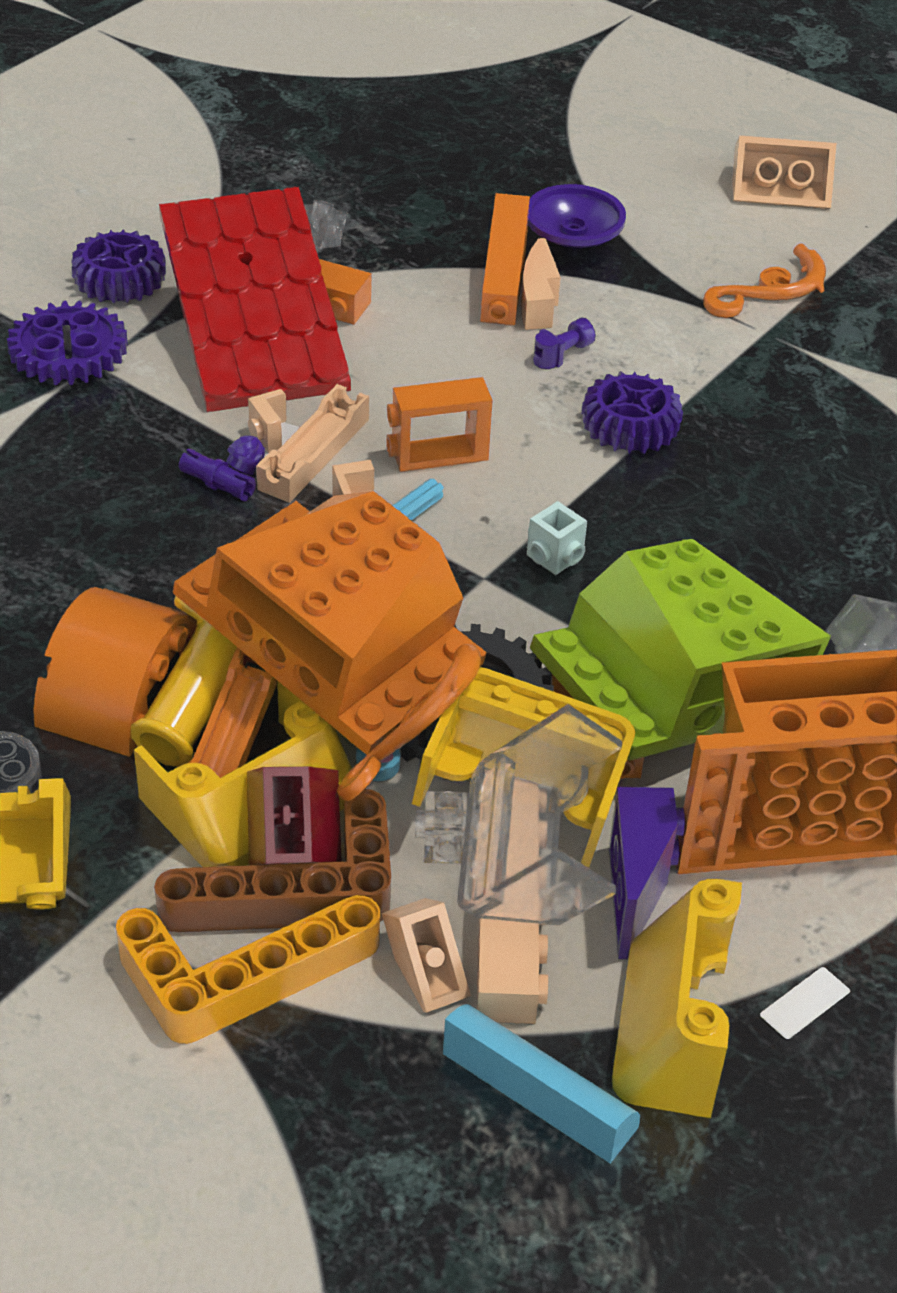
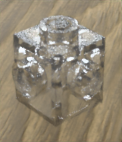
[304,200,347,252]
[415,791,481,864]

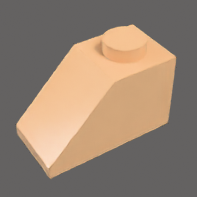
[381,898,471,1013]

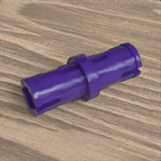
[179,449,256,501]

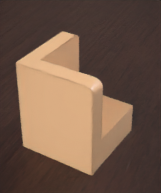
[332,460,374,496]

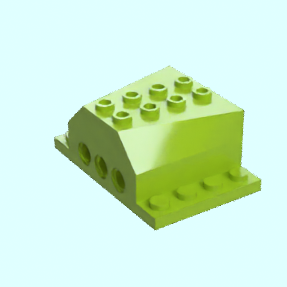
[530,539,831,761]

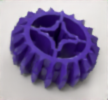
[71,229,166,304]
[581,371,683,454]

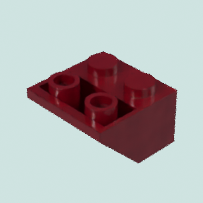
[247,766,342,865]

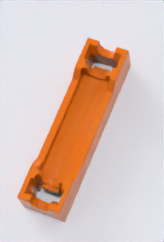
[189,647,278,778]

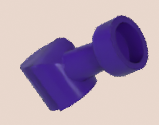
[533,317,596,369]

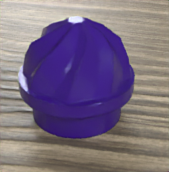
[226,435,265,475]

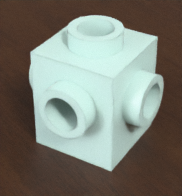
[527,501,587,575]

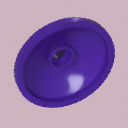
[528,184,626,248]

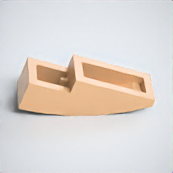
[521,238,561,330]

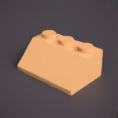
[732,135,837,209]

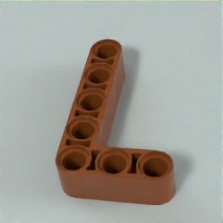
[154,789,391,932]

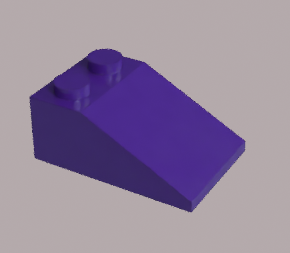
[609,787,685,959]

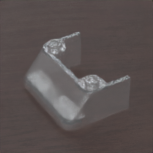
[457,704,622,926]

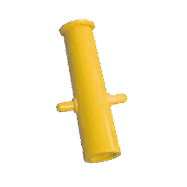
[131,596,248,767]

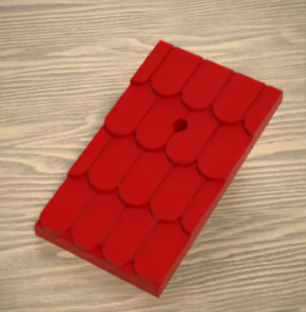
[159,187,351,412]

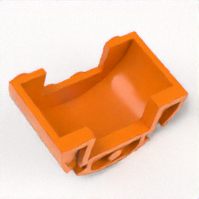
[34,587,198,757]

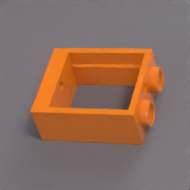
[386,377,493,472]

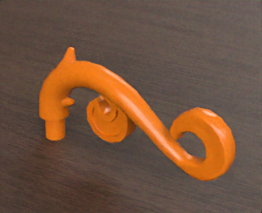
[703,243,826,318]
[337,644,481,802]

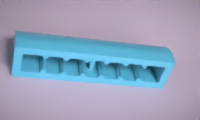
[443,1004,640,1163]

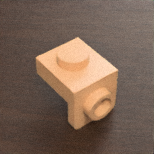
[248,389,287,453]

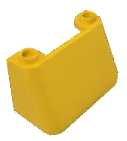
[0,778,71,909]
[612,879,742,1118]

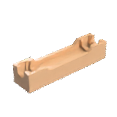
[256,384,369,503]

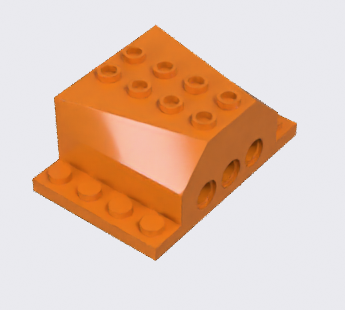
[173,491,487,755]
[675,649,897,874]

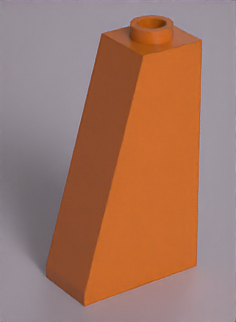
[480,193,530,325]

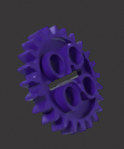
[7,300,128,385]

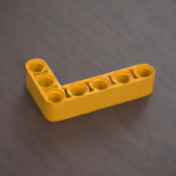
[116,895,380,1044]

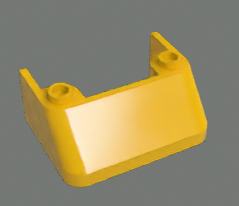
[412,667,635,867]
[134,681,352,867]

